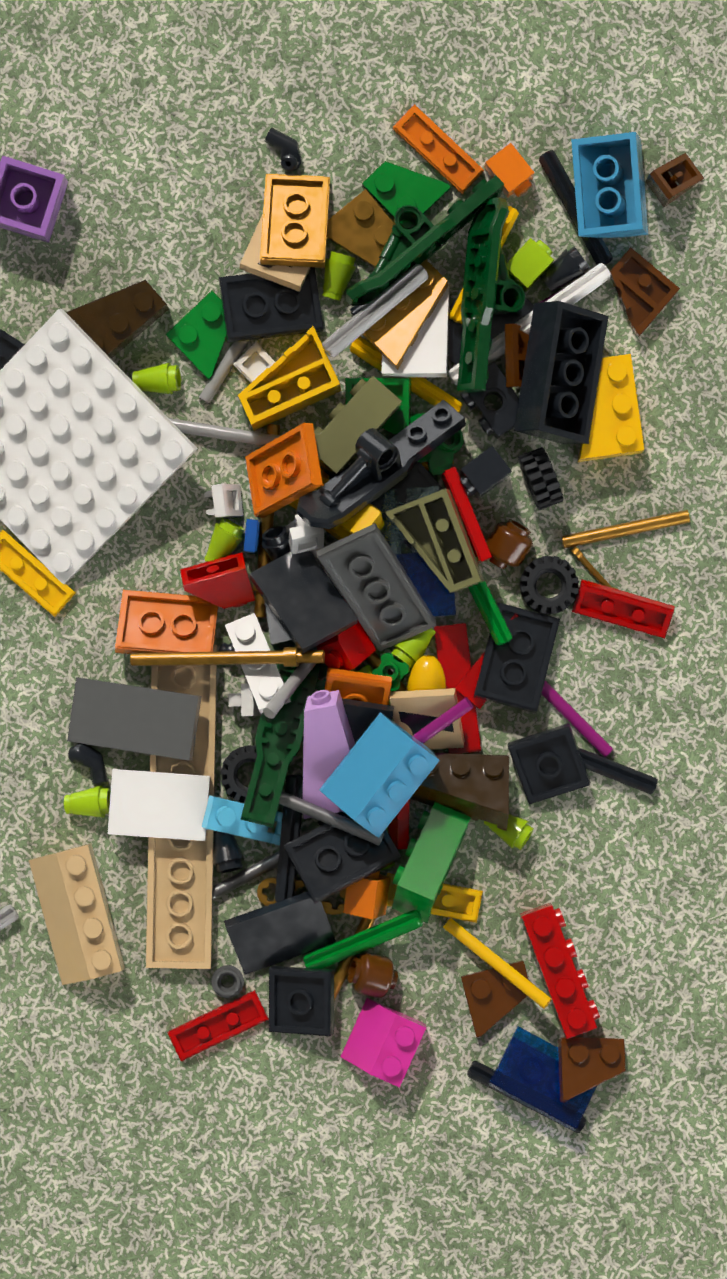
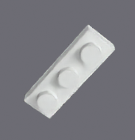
[225,613,291,714]

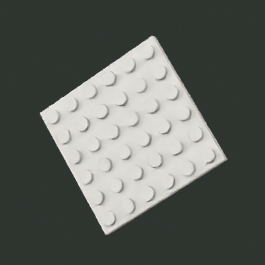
[0,309,198,584]

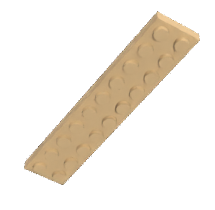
[146,645,217,969]

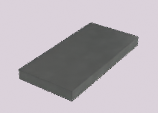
[317,523,436,652]
[67,677,202,761]

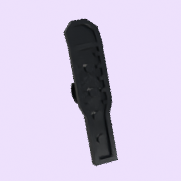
[297,400,466,529]

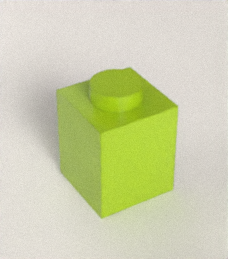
[507,238,554,292]

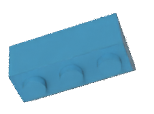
[571,132,648,238]
[319,712,440,838]

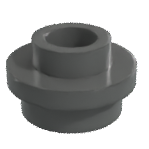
[211,965,244,998]

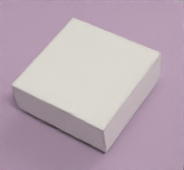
[233,342,275,383]

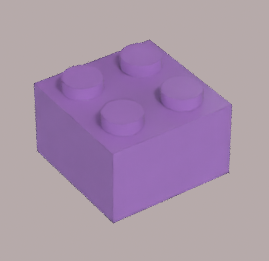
[0,155,68,243]

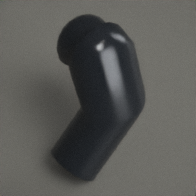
[265,128,302,172]
[68,743,108,785]

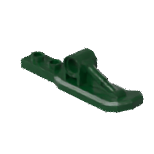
[345,175,504,306]
[457,197,526,393]
[241,663,322,828]

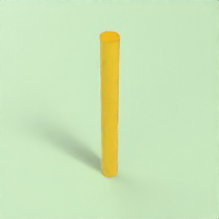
[443,918,552,1009]

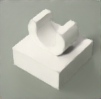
[204,484,243,518]
[289,514,324,555]
[228,683,261,716]

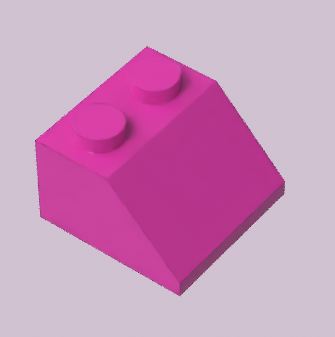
[340,998,426,1088]

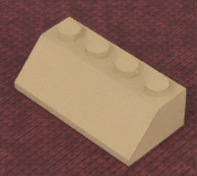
[29,843,125,985]

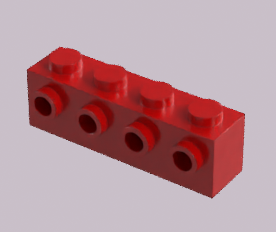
[520,903,600,1039]

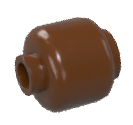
[486,519,533,569]
[347,952,398,998]

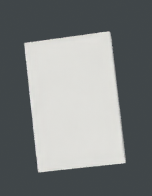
[382,282,450,378]
[108,769,210,841]

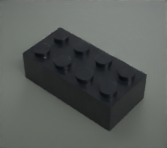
[514,301,609,444]

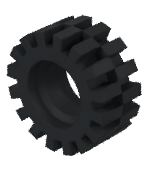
[518,447,564,510]
[520,556,579,615]
[220,745,257,803]

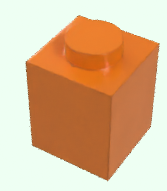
[484,143,535,198]
[343,870,391,920]

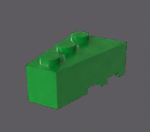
[392,802,471,923]

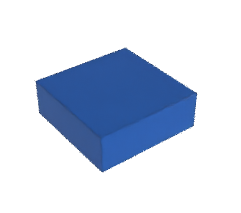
[244,519,260,554]

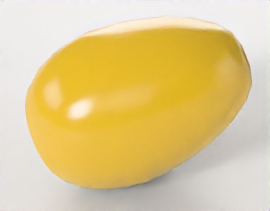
[407,655,446,691]

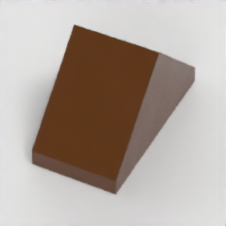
[645,152,704,207]

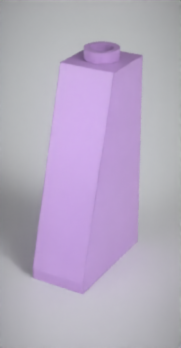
[302,690,355,819]

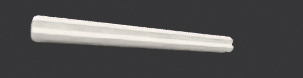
[448,263,611,385]

